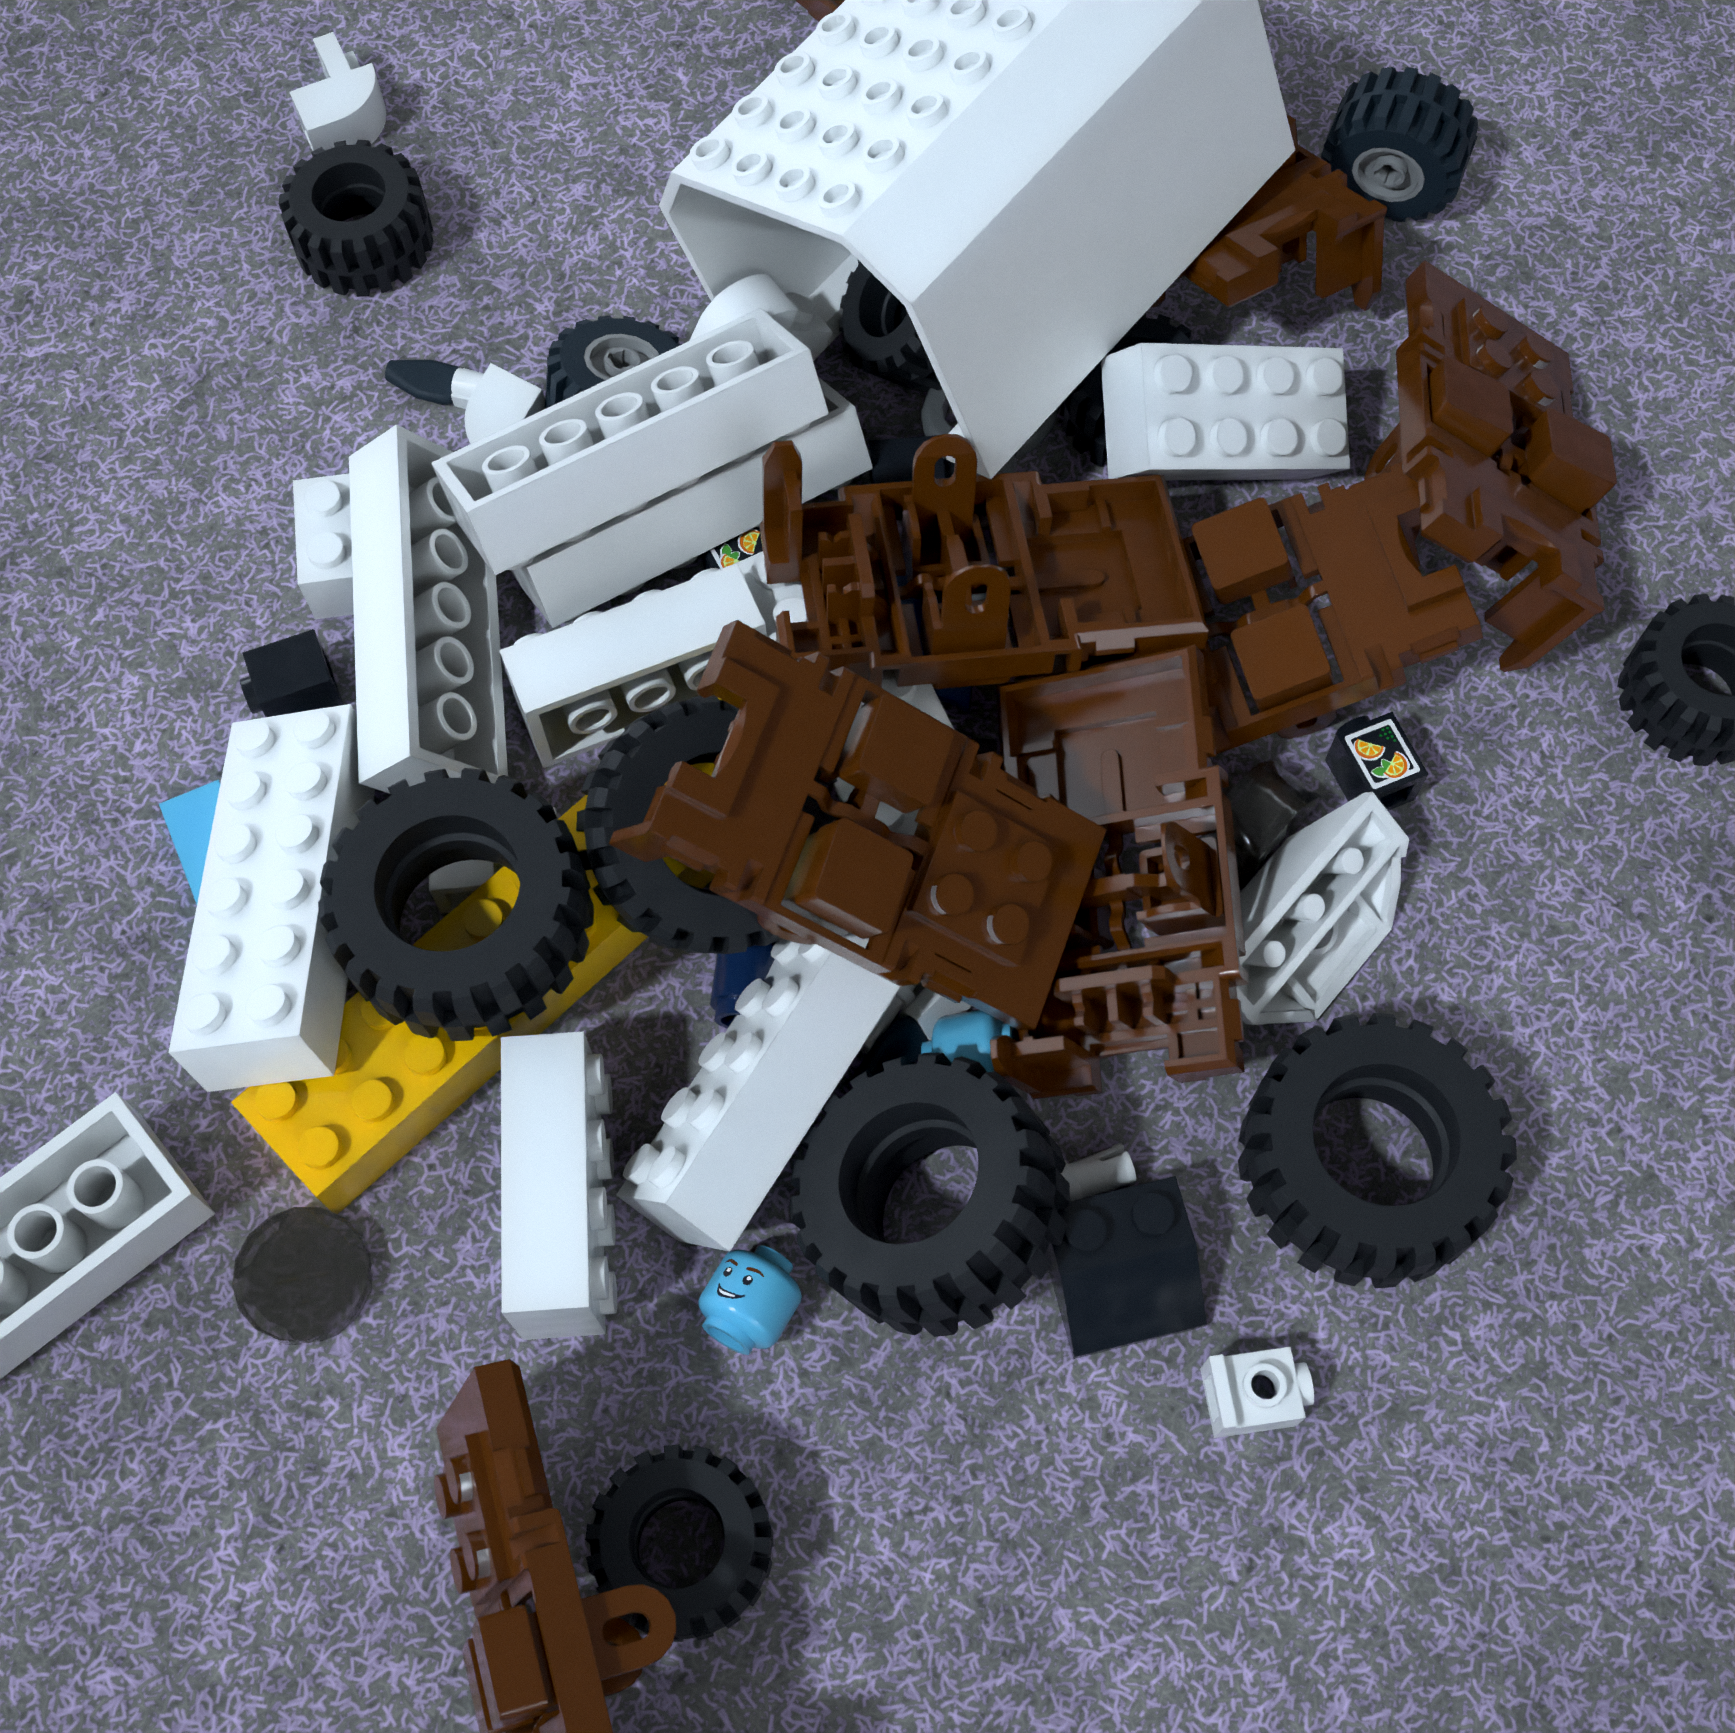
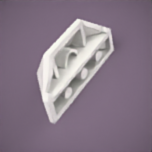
[1236,792,1409,1025]

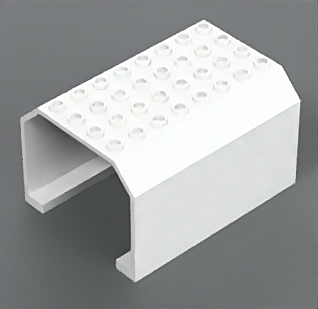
[659,0,1295,479]

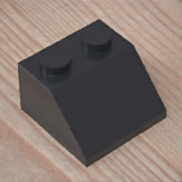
[1045,1176,1207,1359]

